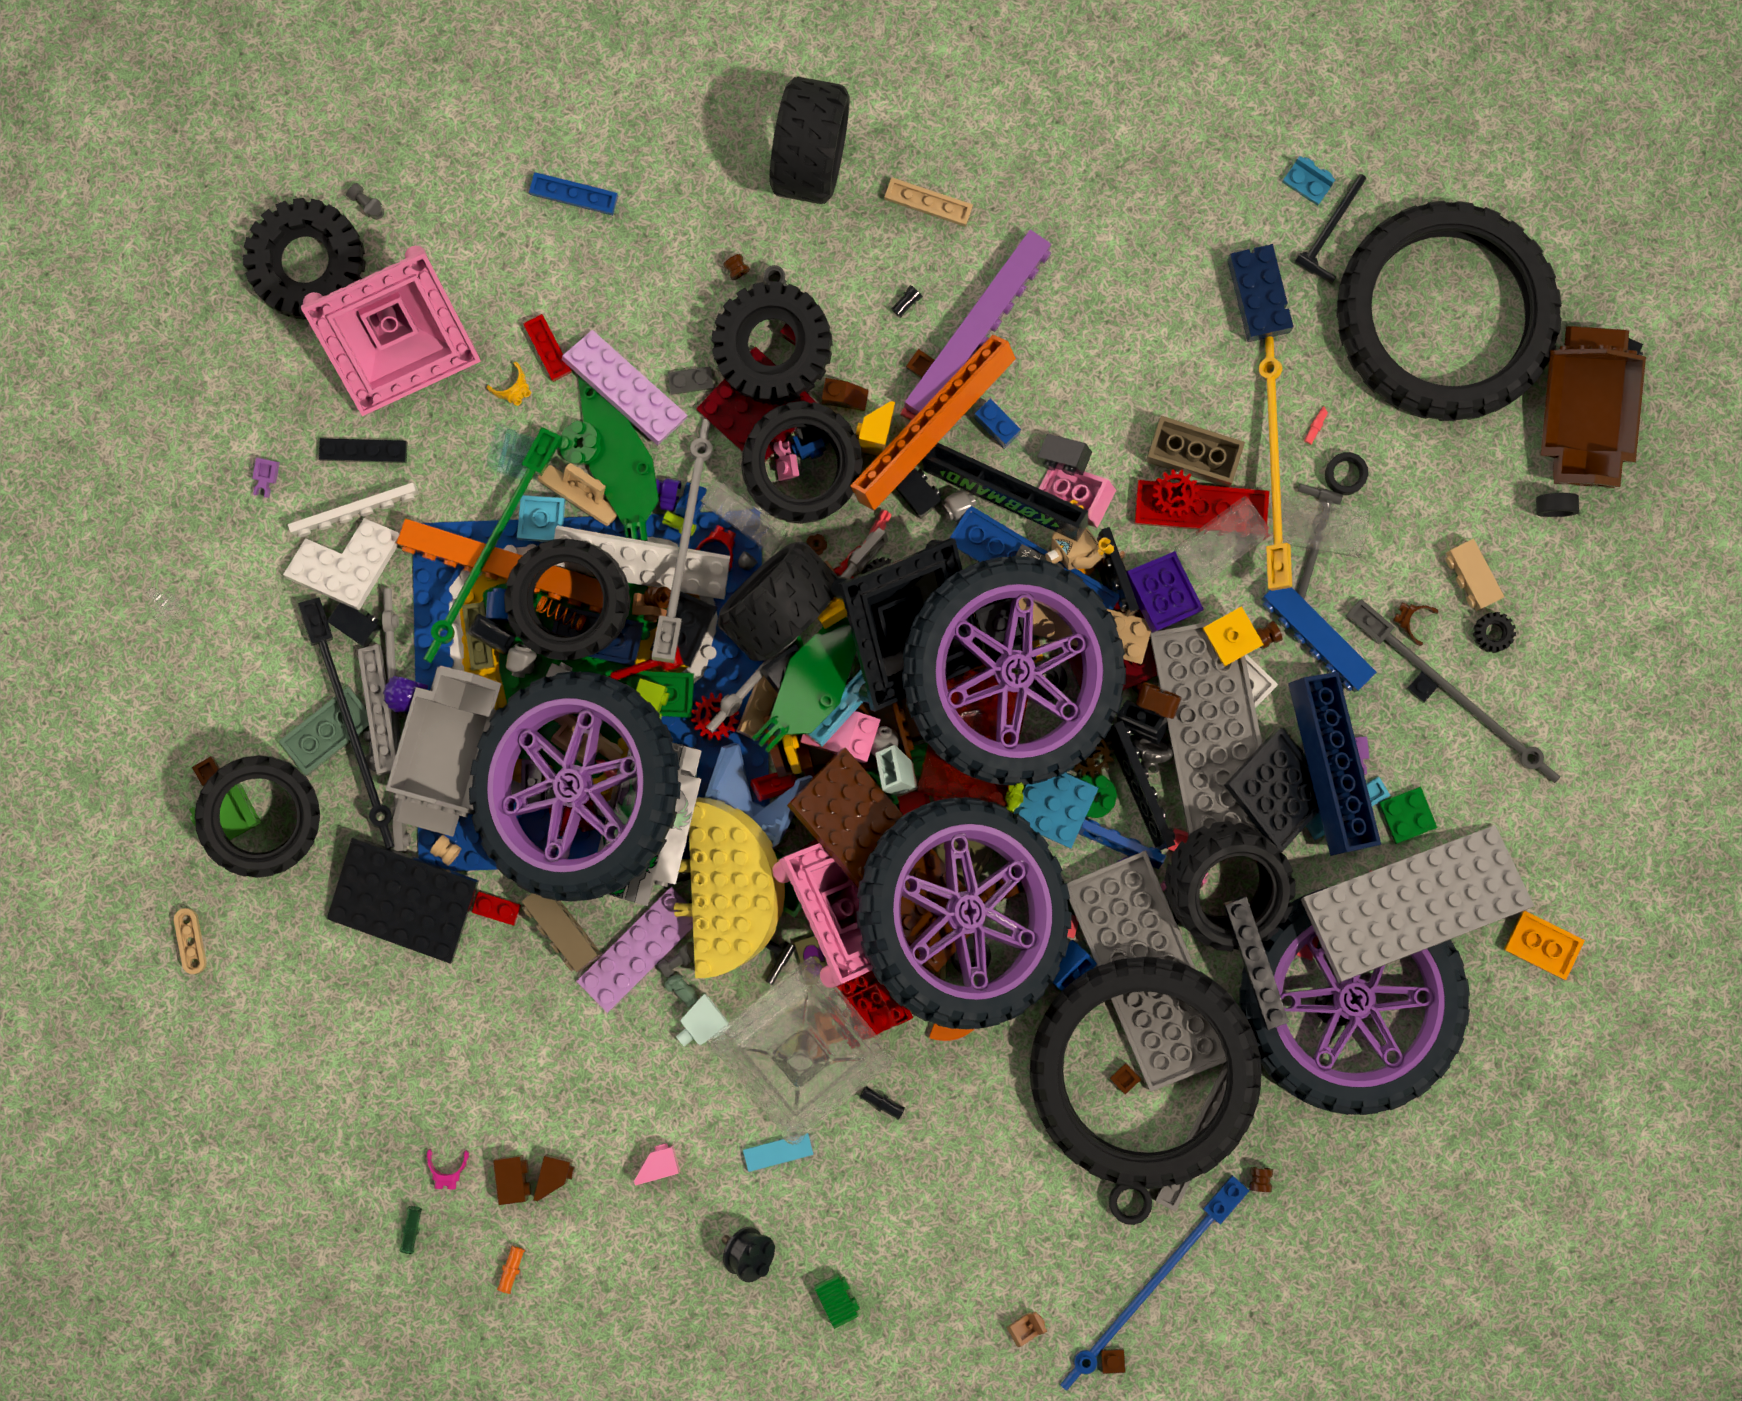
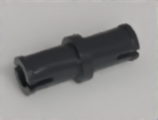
[859,1086,905,1120]

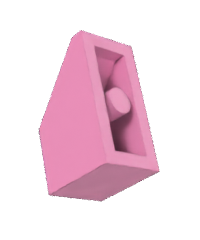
[634,1143,680,1186]

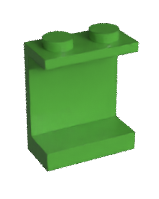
[189,784,261,840]

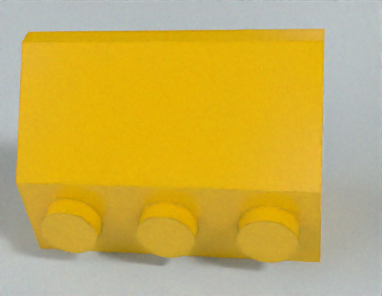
[856,401,895,456]

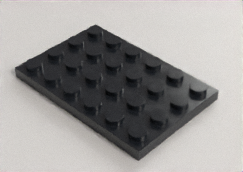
[327,836,479,964]

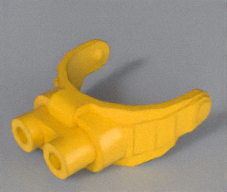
[486,362,531,406]

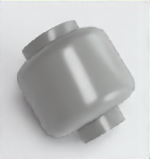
[942,490,977,522]
[506,644,537,678]
[870,726,899,757]

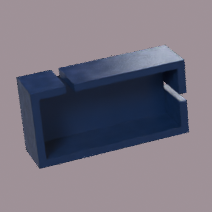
[1227,244,1294,342]

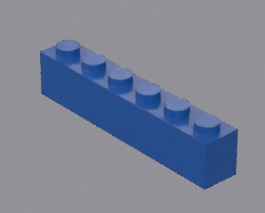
[1261,587,1377,693]

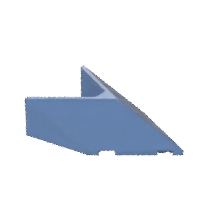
[705,743,813,848]

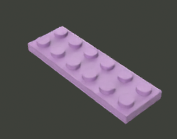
[562,330,688,446]
[577,887,693,1013]

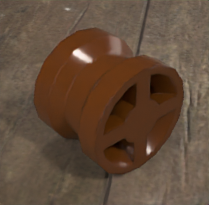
[723,254,750,280]

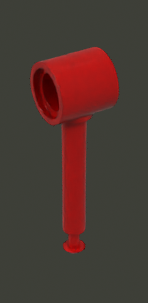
[607,645,684,680]

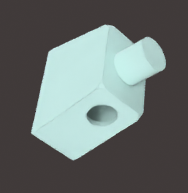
[875,745,918,796]
[676,994,732,1046]

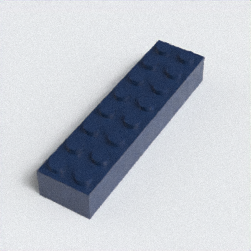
[1288,672,1382,856]

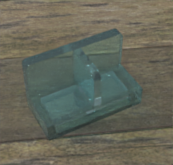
[497,428,535,479]

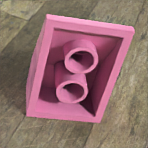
[1039,469,1116,528]
[800,711,880,764]

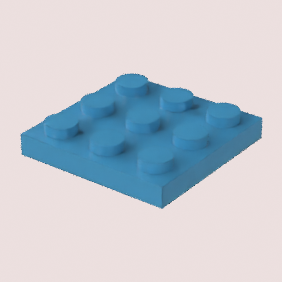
[1014,773,1099,849]

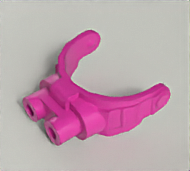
[427,1149,469,1190]

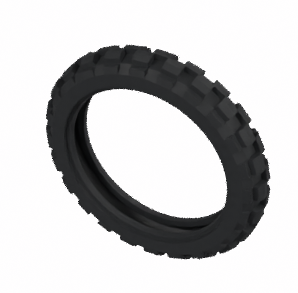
[1336,200,1562,421]
[1029,957,1262,1189]

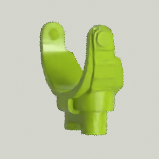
[1005,782,1024,813]

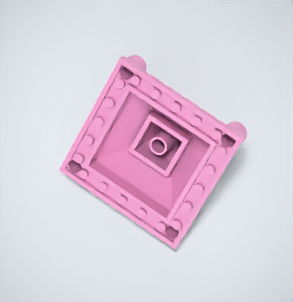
[301,245,481,416]
[773,843,873,988]

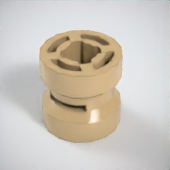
[430,835,461,866]

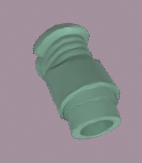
[665,975,699,1007]

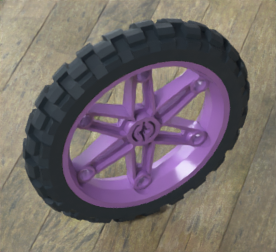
[902,556,1126,786]
[469,671,681,902]
[856,797,1072,1030]
[1239,886,1470,1115]

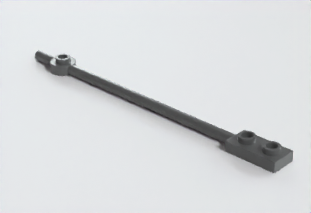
[1346,599,1561,783]

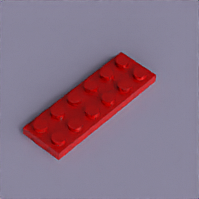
[1134,480,1270,535]

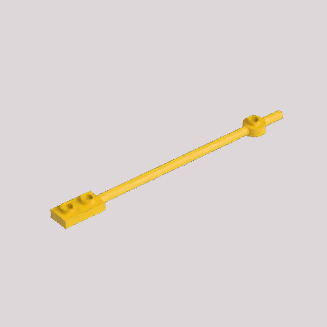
[1259,336,1292,591]

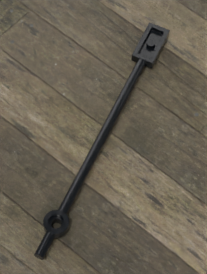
[298,597,395,849]

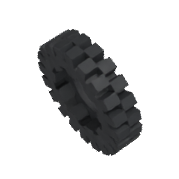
[243,198,366,319]
[711,281,833,404]

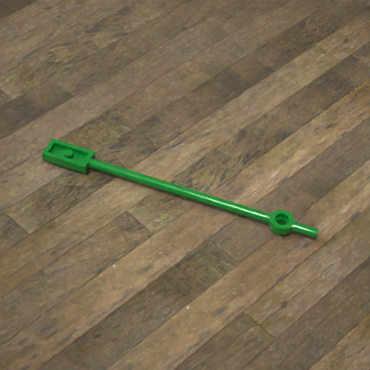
[423,427,562,663]

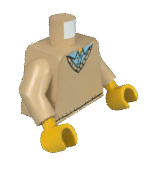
[1045,500,1114,570]

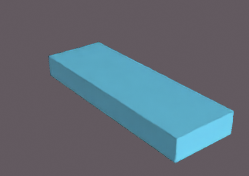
[743,1133,814,1172]

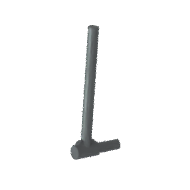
[1297,483,1343,599]

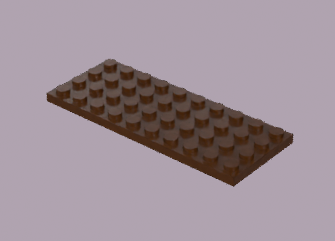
[787,747,970,974]

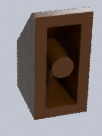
[822,378,869,411]
[533,1154,575,1202]

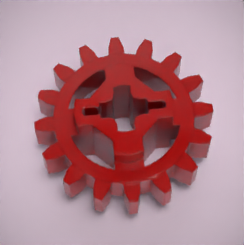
[1152,469,1200,518]
[691,693,740,741]

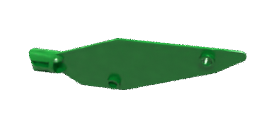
[577,374,659,541]
[752,617,856,753]

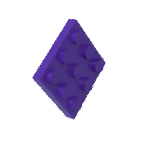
[1126,551,1204,633]

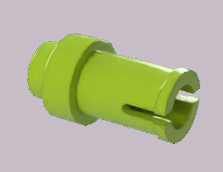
[662,511,697,536]

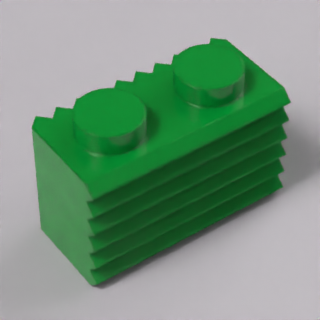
[814,1273,860,1329]

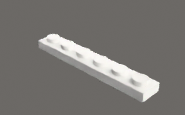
[288,483,419,537]

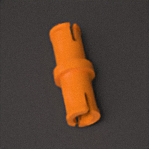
[497,1246,525,1294]

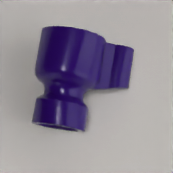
[656,478,681,512]

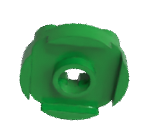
[558,420,602,465]
[1080,774,1117,818]

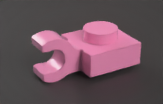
[773,441,799,481]

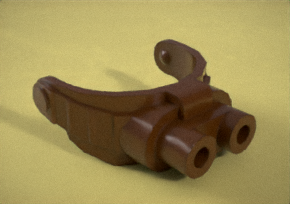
[1393,602,1438,646]

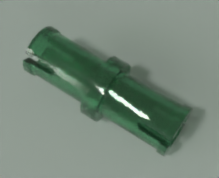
[399,1206,422,1254]

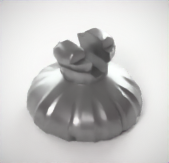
[1133,737,1173,773]

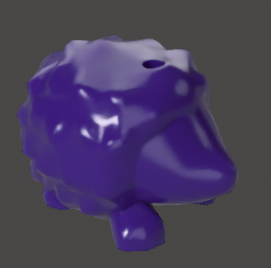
[383,676,428,714]

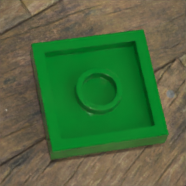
[1379,787,1438,844]

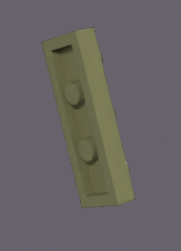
[462,602,495,671]

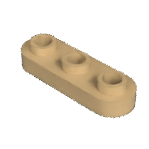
[174,908,207,974]

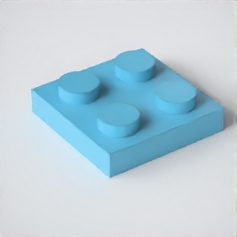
[517,495,566,542]

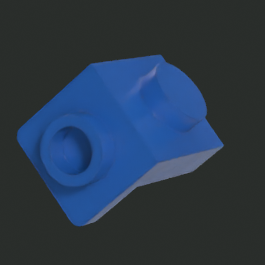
[791,435,826,460]
[675,482,707,519]

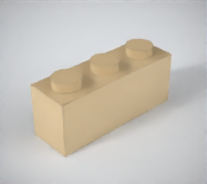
[1446,538,1504,611]

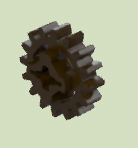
[1074,735,1115,778]

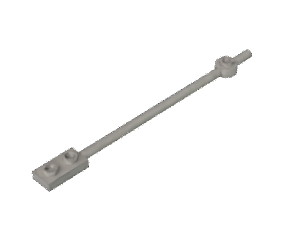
[652,419,712,663]
[706,528,888,733]
[382,588,411,852]

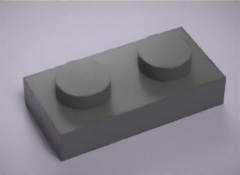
[668,366,714,395]
[521,760,546,804]

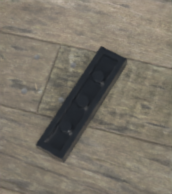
[319,438,408,463]

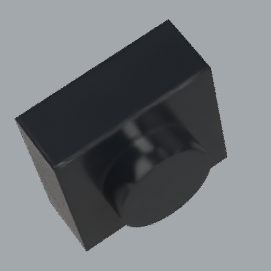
[1406,672,1439,703]

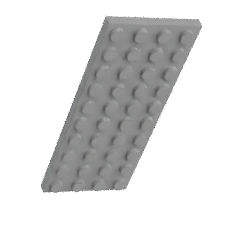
[1150,621,1262,835]
[1301,825,1534,983]
[1067,850,1227,1092]

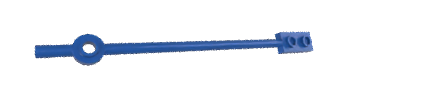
[1060,1175,1250,1391]

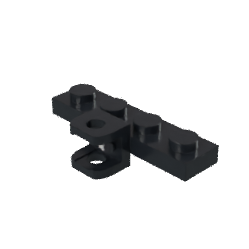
[1097,527,1139,617]

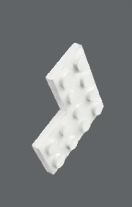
[283,518,400,610]

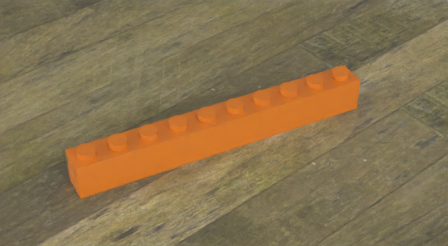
[850,334,1016,510]
[397,518,603,614]

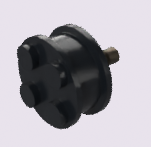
[722,1227,775,1283]

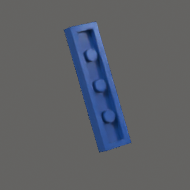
[529,172,618,216]
[1078,820,1166,870]

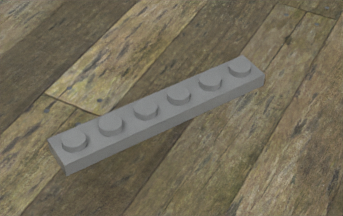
[357,644,397,776]

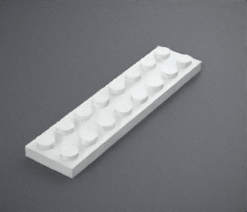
[554,526,730,599]

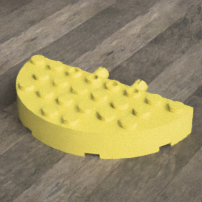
[674,797,785,978]

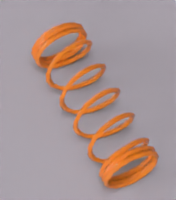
[536,596,587,632]

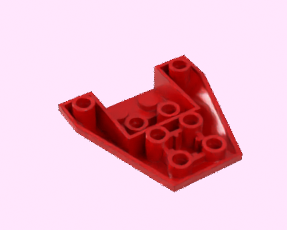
[834,970,913,1046]

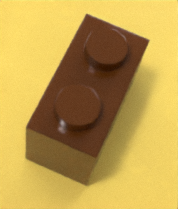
[493,1155,531,1205]

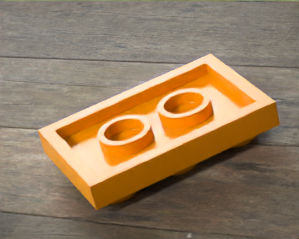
[1503,911,1585,980]

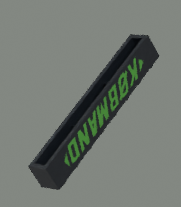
[922,443,1088,541]

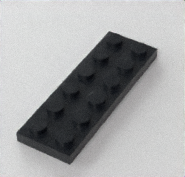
[1107,721,1176,850]

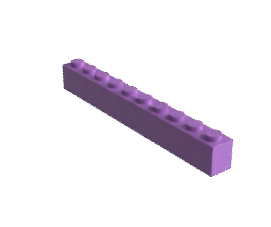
[904,229,1052,415]

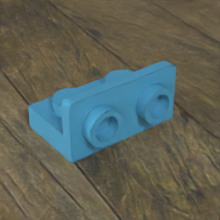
[1282,156,1335,206]

